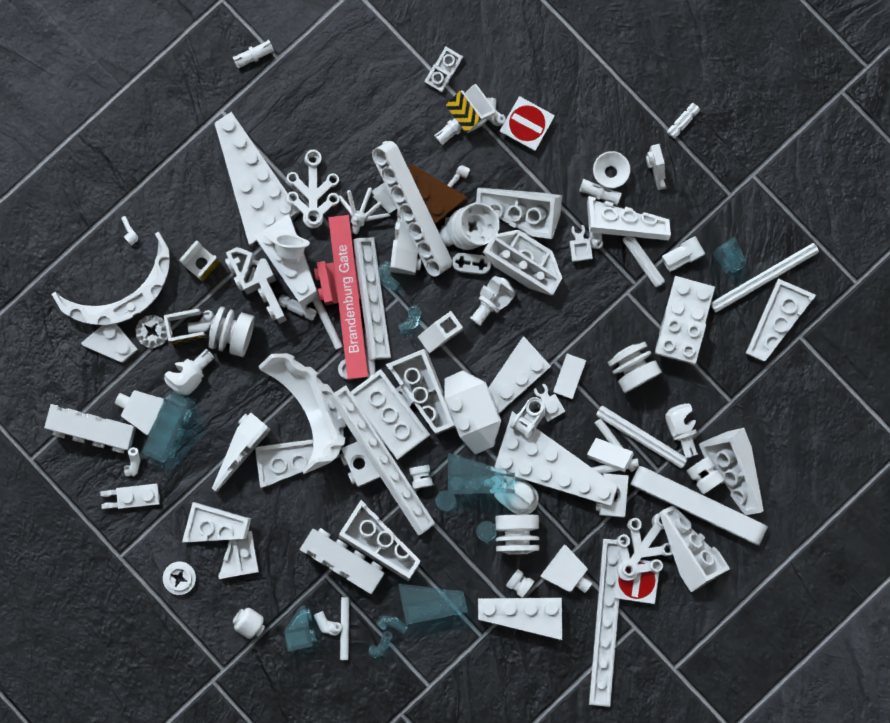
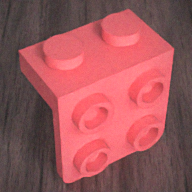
[314,258,361,305]

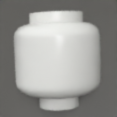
[233,608,265,639]

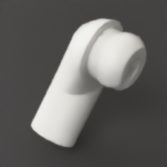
[487,98,506,126]
[589,232,603,249]
[188,310,215,333]
[124,447,141,476]
[314,611,342,636]

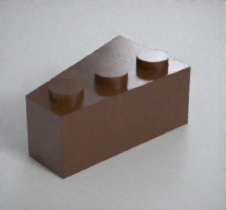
[408,164,467,226]

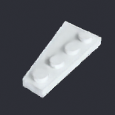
[587,196,671,240]
[745,279,816,362]
[488,336,551,414]

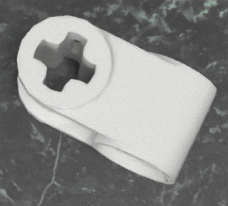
[510,397,545,439]

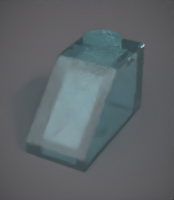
[713,237,745,274]

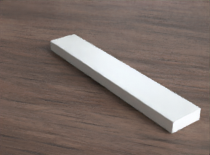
[353,237,391,360]

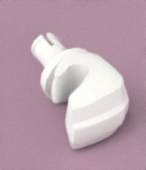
[470,276,515,326]
[164,349,215,396]
[665,403,698,458]

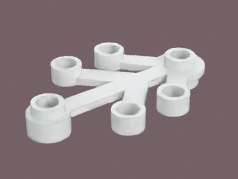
[286,150,339,228]
[616,513,673,581]

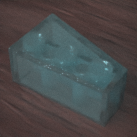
[142,391,197,463]
[448,453,515,495]
[398,584,468,625]

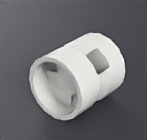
[686,456,725,494]

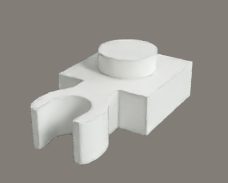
[569,225,593,262]
[534,384,565,422]

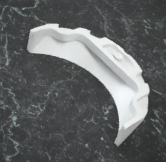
[52,232,169,325]
[259,353,346,474]

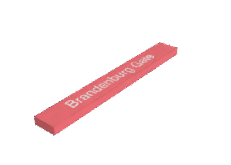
[328,215,368,379]

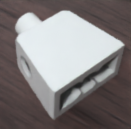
[115,390,168,436]
[540,545,592,593]

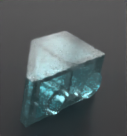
[284,605,316,651]

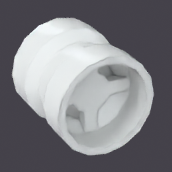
[409,465,433,489]
[506,569,535,598]

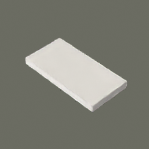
[351,369,430,460]

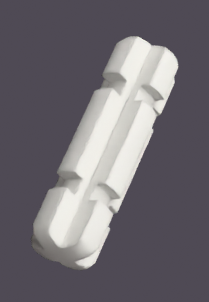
[667,103,700,138]
[278,295,317,320]

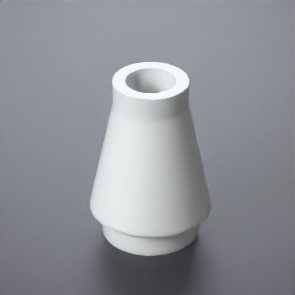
[371,183,397,214]

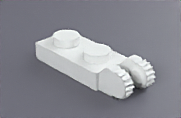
[100,484,160,509]

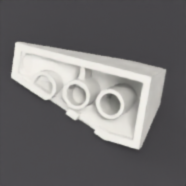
[476,188,562,239]

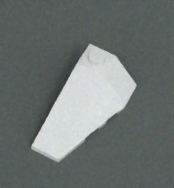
[390,211,421,275]
[212,413,271,492]
[699,428,764,515]
[659,505,730,592]

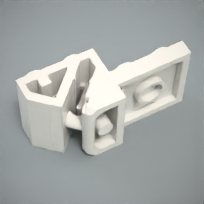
[225,247,286,324]
[655,276,715,365]

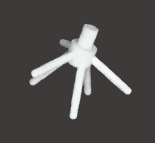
[339,188,390,234]

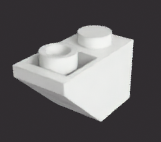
[418,311,463,354]

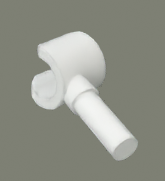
[448,165,470,188]
[121,216,138,245]

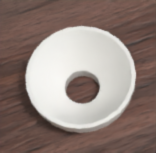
[593,151,630,189]

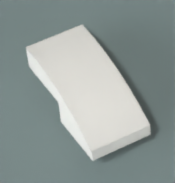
[424,46,463,92]

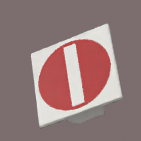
[500,96,555,151]
[613,557,659,604]

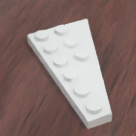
[215,112,300,246]
[494,411,618,506]

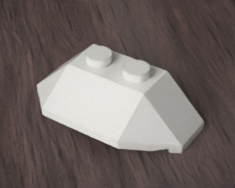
[483,230,562,296]
[444,370,501,454]

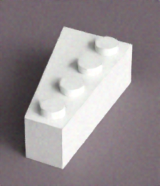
[339,500,420,582]
[300,528,385,594]

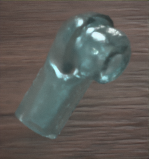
[378,261,400,292]
[398,305,422,333]
[376,615,408,634]
[368,631,393,658]

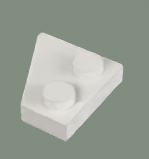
[646,144,666,190]
[81,323,138,363]
[219,531,259,579]

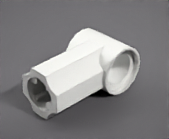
[662,236,705,272]

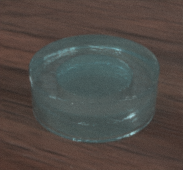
[436,491,456,511]
[476,521,497,542]

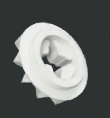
[136,315,167,348]
[163,562,196,595]

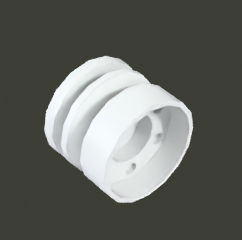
[447,202,499,250]
[209,307,255,357]
[608,342,662,393]
[496,515,539,554]

